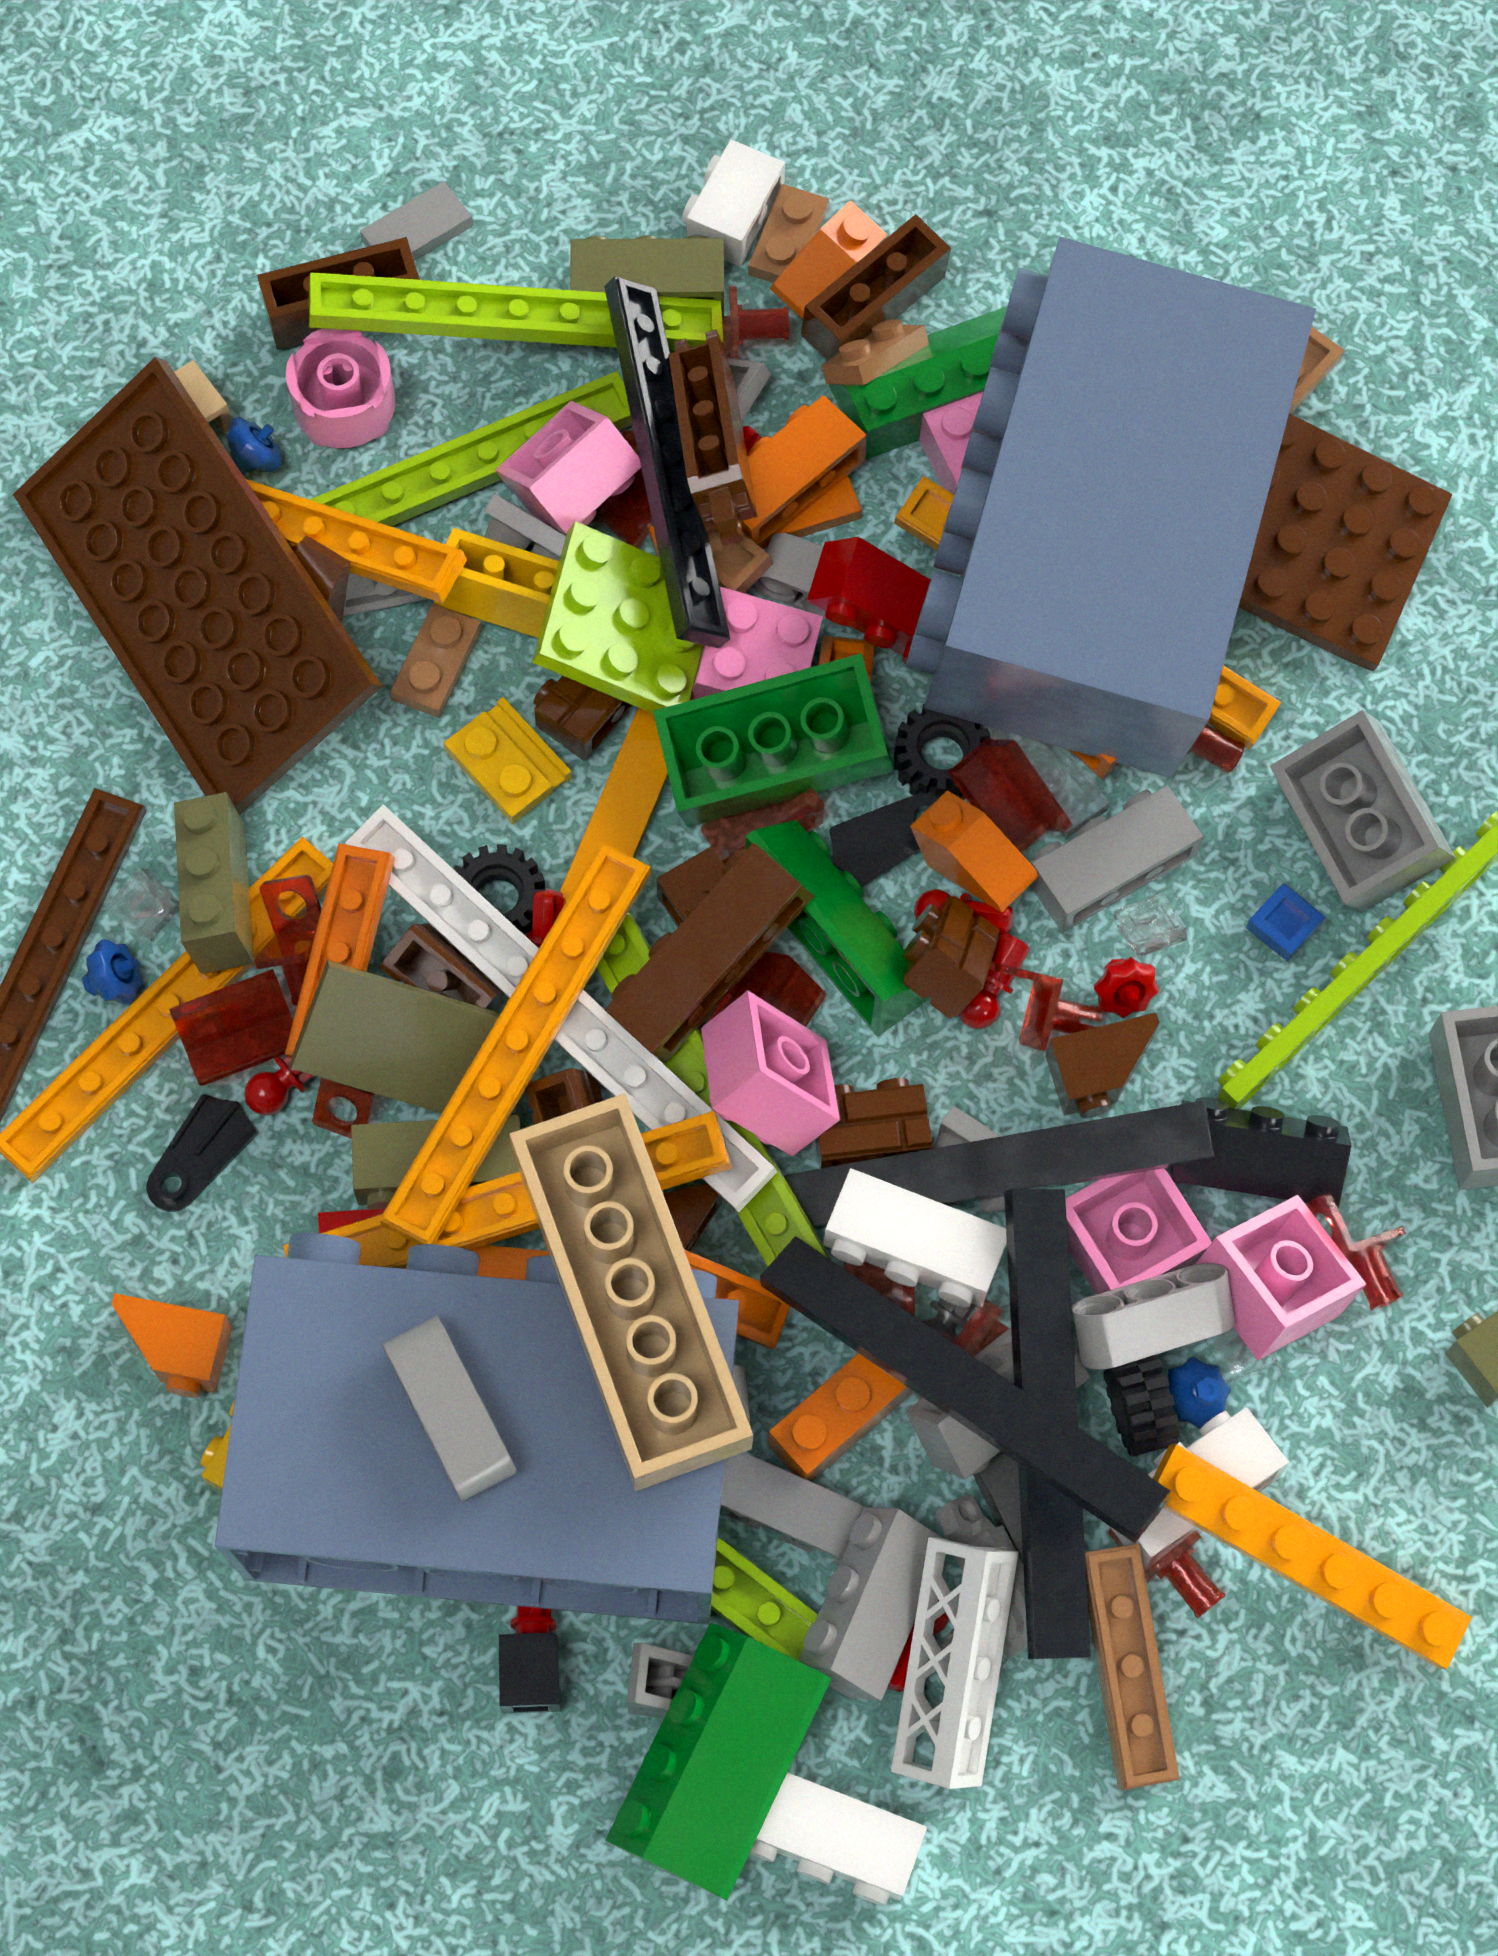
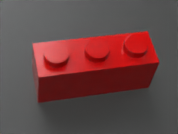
[807,536,930,664]

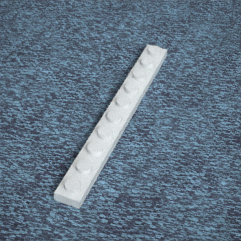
[345,804,777,1213]

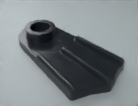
[829,793,939,887]
[146,1094,257,1212]

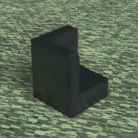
[499,1633,561,1714]

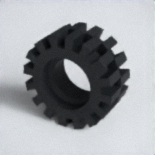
[893,704,992,800]
[453,844,546,935]
[1103,1354,1179,1457]

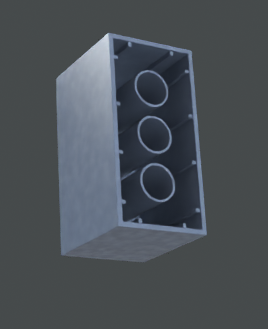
[905,237,1316,778]
[214,1233,739,1625]

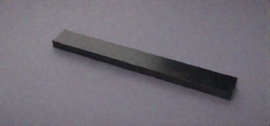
[604,276,730,648]
[783,1100,1215,1229]
[1004,1188,1091,1660]
[760,1236,1171,1543]

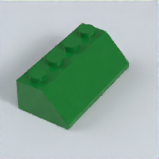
[828,306,1007,460]
[653,653,894,827]
[745,820,929,1037]
[605,1622,832,1901]

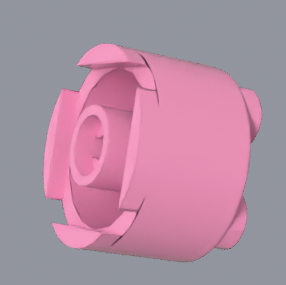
[286,328,395,448]

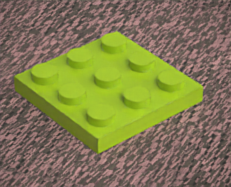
[532,521,703,713]

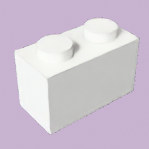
[682,139,785,267]

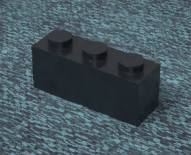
[1171,1097,1352,1208]

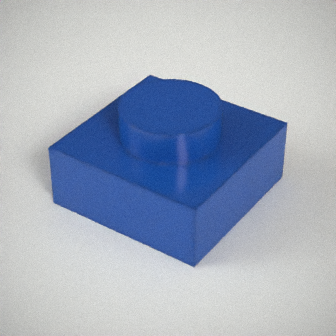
[1246,883,1325,962]

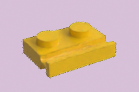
[443,697,572,825]

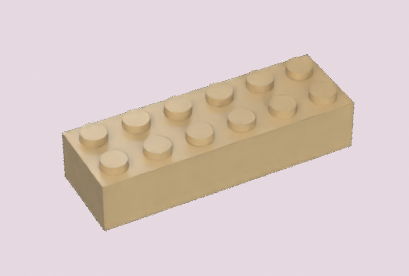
[509,1093,753,1492]

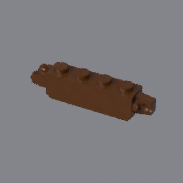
[668,329,758,546]

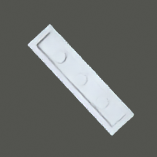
[891,1537,1019,1789]

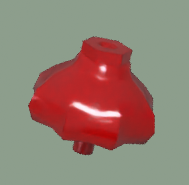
[1094,957,1160,1019]

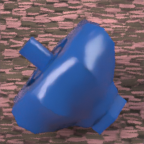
[227,417,283,476]
[82,939,144,1005]
[1168,1356,1231,1429]

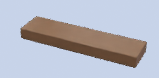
[1085,1544,1180,1790]

